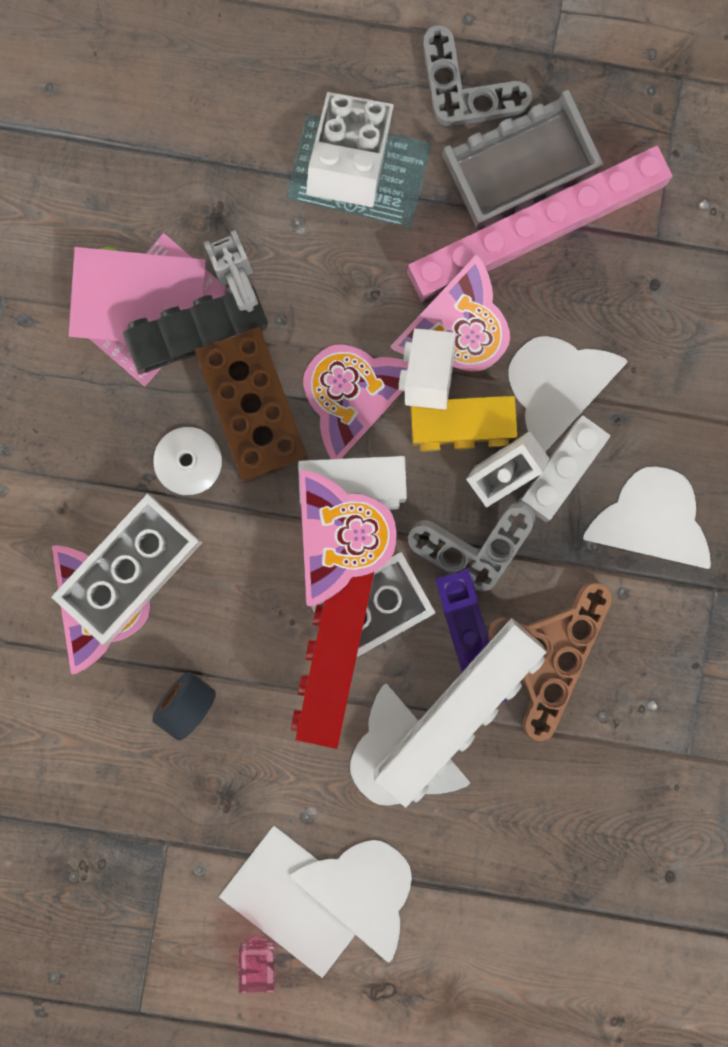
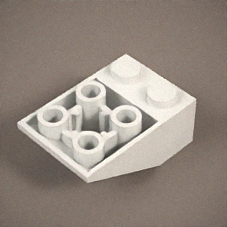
[306,92,394,207]

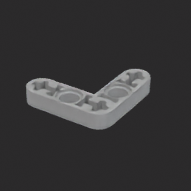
[423,25,532,126]
[408,502,535,591]

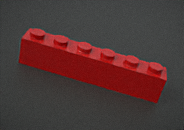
[290,572,374,749]

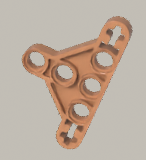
[488,582,612,741]

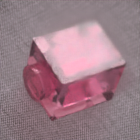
[238,937,276,993]

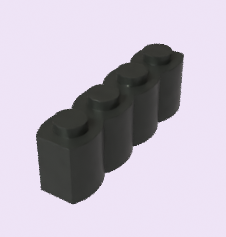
[123,286,268,375]

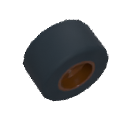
[152,672,216,741]

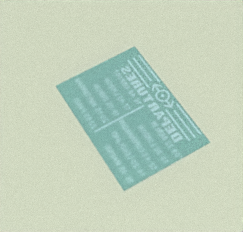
[286,114,432,228]

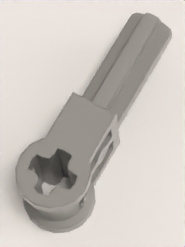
[204,230,258,312]

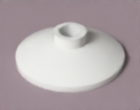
[153,427,222,495]

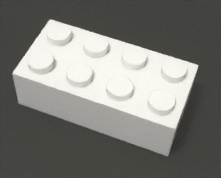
[51,494,203,645]

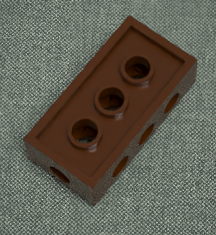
[194,326,309,483]

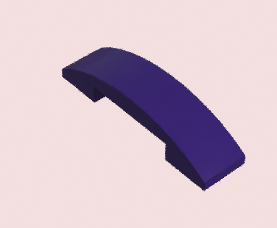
[435,569,507,703]

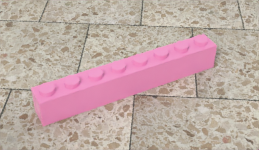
[407,145,673,303]

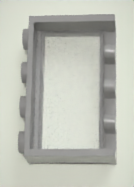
[441,90,604,229]

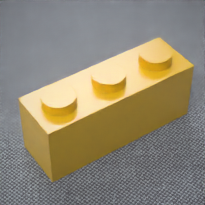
[410,396,517,452]

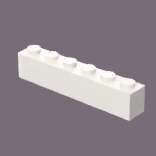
[374,618,547,808]

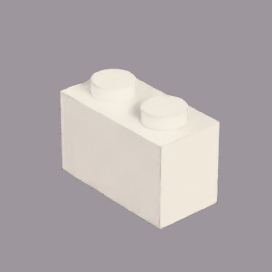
[399,328,456,410]
[466,431,550,507]

